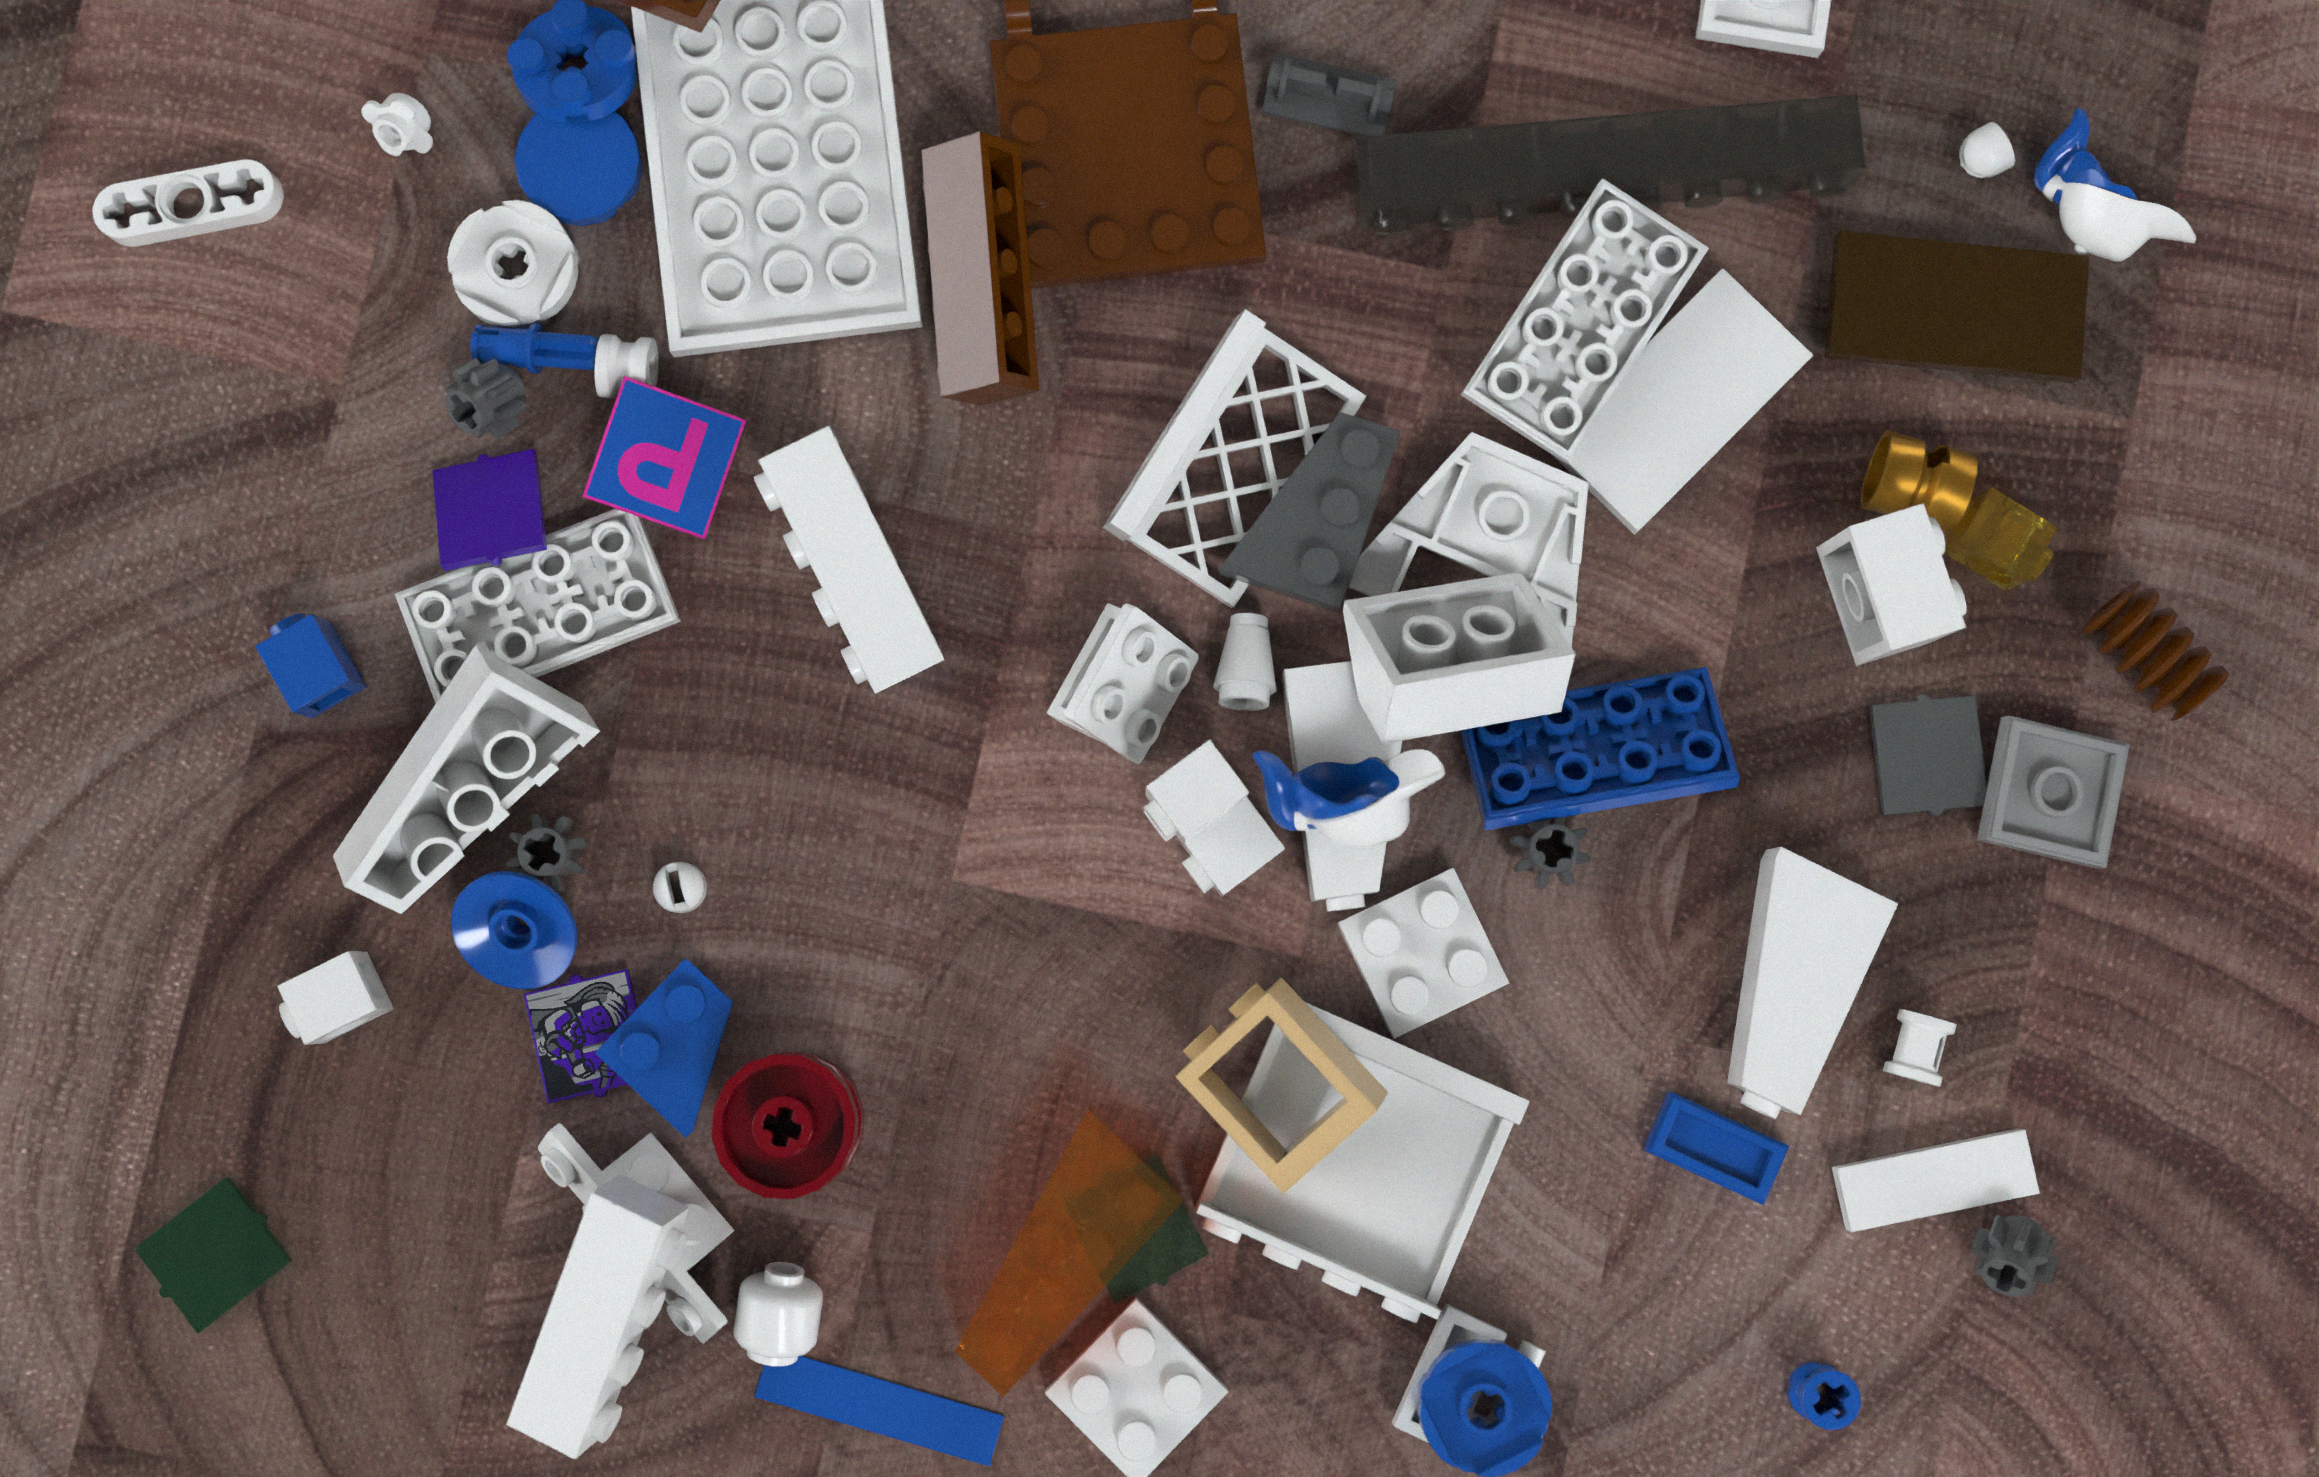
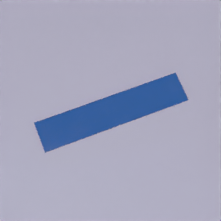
[754,1356,1004,1467]

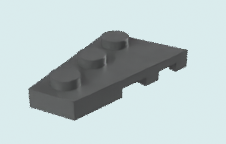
[1219,412,1400,613]

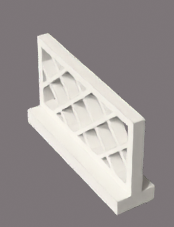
[1102,309,1366,608]

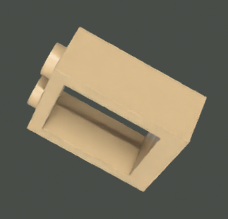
[1175,977,1388,1194]

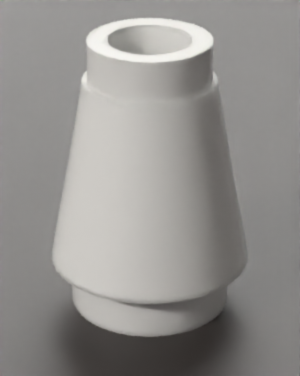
[1213,613,1277,711]

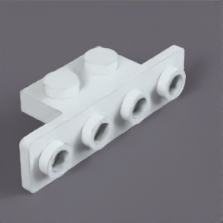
[537,1123,734,1343]

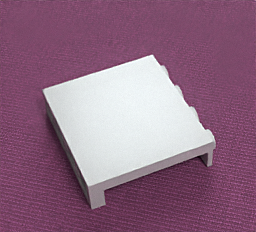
[1195,1002,1530,1323]

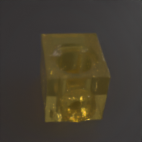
[1944,487,2058,591]

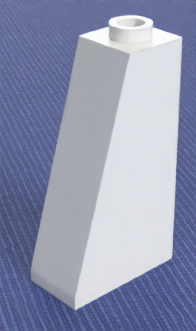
[1281,661,1402,912]
[1727,847,1898,1119]

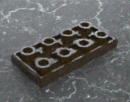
[1825,230,2090,383]

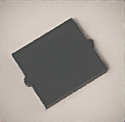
[1869,694,1987,817]

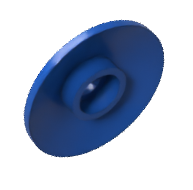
[451,871,578,989]

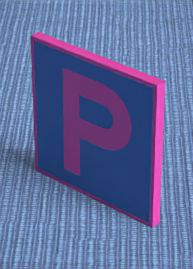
[582,376,746,540]

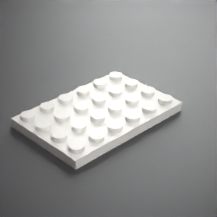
[631,0,923,357]

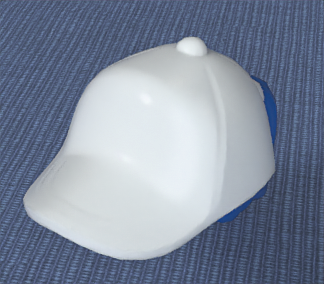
[2034,108,2196,262]
[1252,749,1445,848]

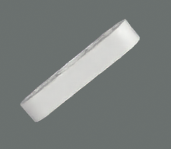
[93,159,284,247]

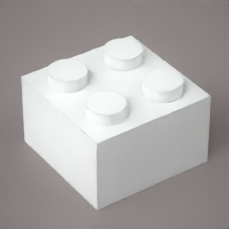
[1816,503,1967,666]

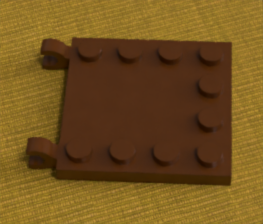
[990,0,1266,289]

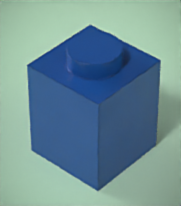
[255,613,367,719]

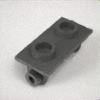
[1261,53,1396,140]

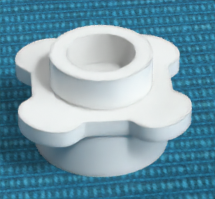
[362,93,433,156]

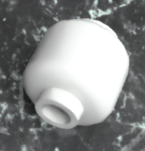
[733,1262,823,1366]

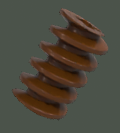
[2081,581,2229,721]

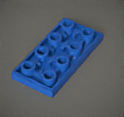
[1460,667,1740,831]

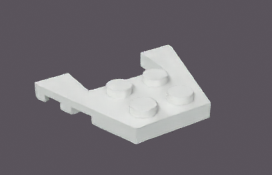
[1349,432,1589,648]

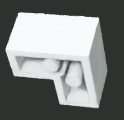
[1143,739,1285,897]

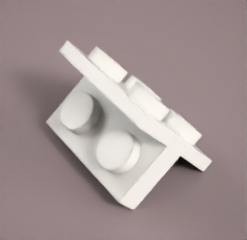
[1047,603,1199,764]

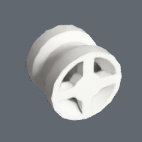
[595,334,658,398]

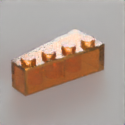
[955,1106,1184,1397]

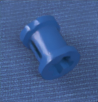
[1787,1361,1861,1430]

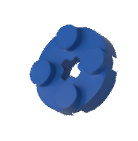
[507,0,638,123]
[1417,1339,1552,1477]

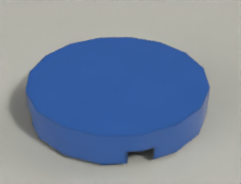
[514,112,643,227]

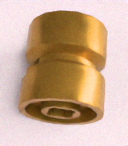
[1861,430,1978,533]

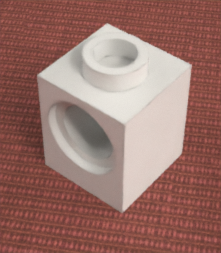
[277,951,394,1045]

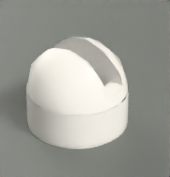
[1959,122,2015,178]
[653,862,707,913]

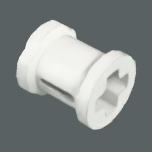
[1883,1009,1957,1087]

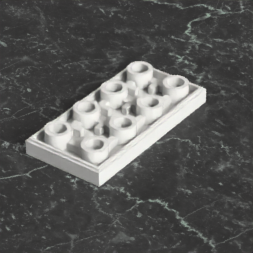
[1461,178,1709,464]
[1554,268,1813,535]
[395,509,681,703]

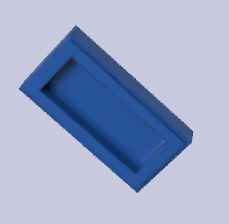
[1642,1091,1789,1205]

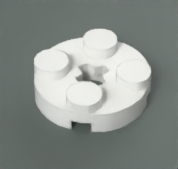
[447,200,579,328]

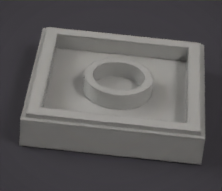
[1977,716,2130,869]

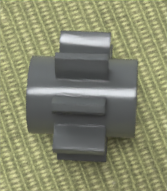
[446,358,527,439]
[507,814,591,893]
[1509,817,1591,889]
[1970,1215,2058,1297]

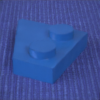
[595,958,734,1138]

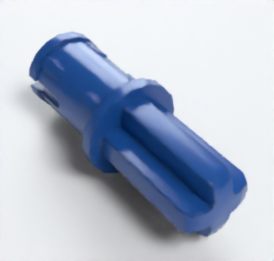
[470,323,599,374]

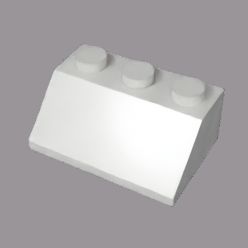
[1343,572,1575,744]

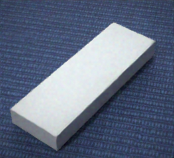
[1832,1128,2040,1232]

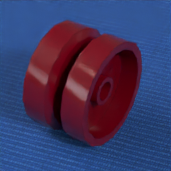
[711,1052,865,1199]

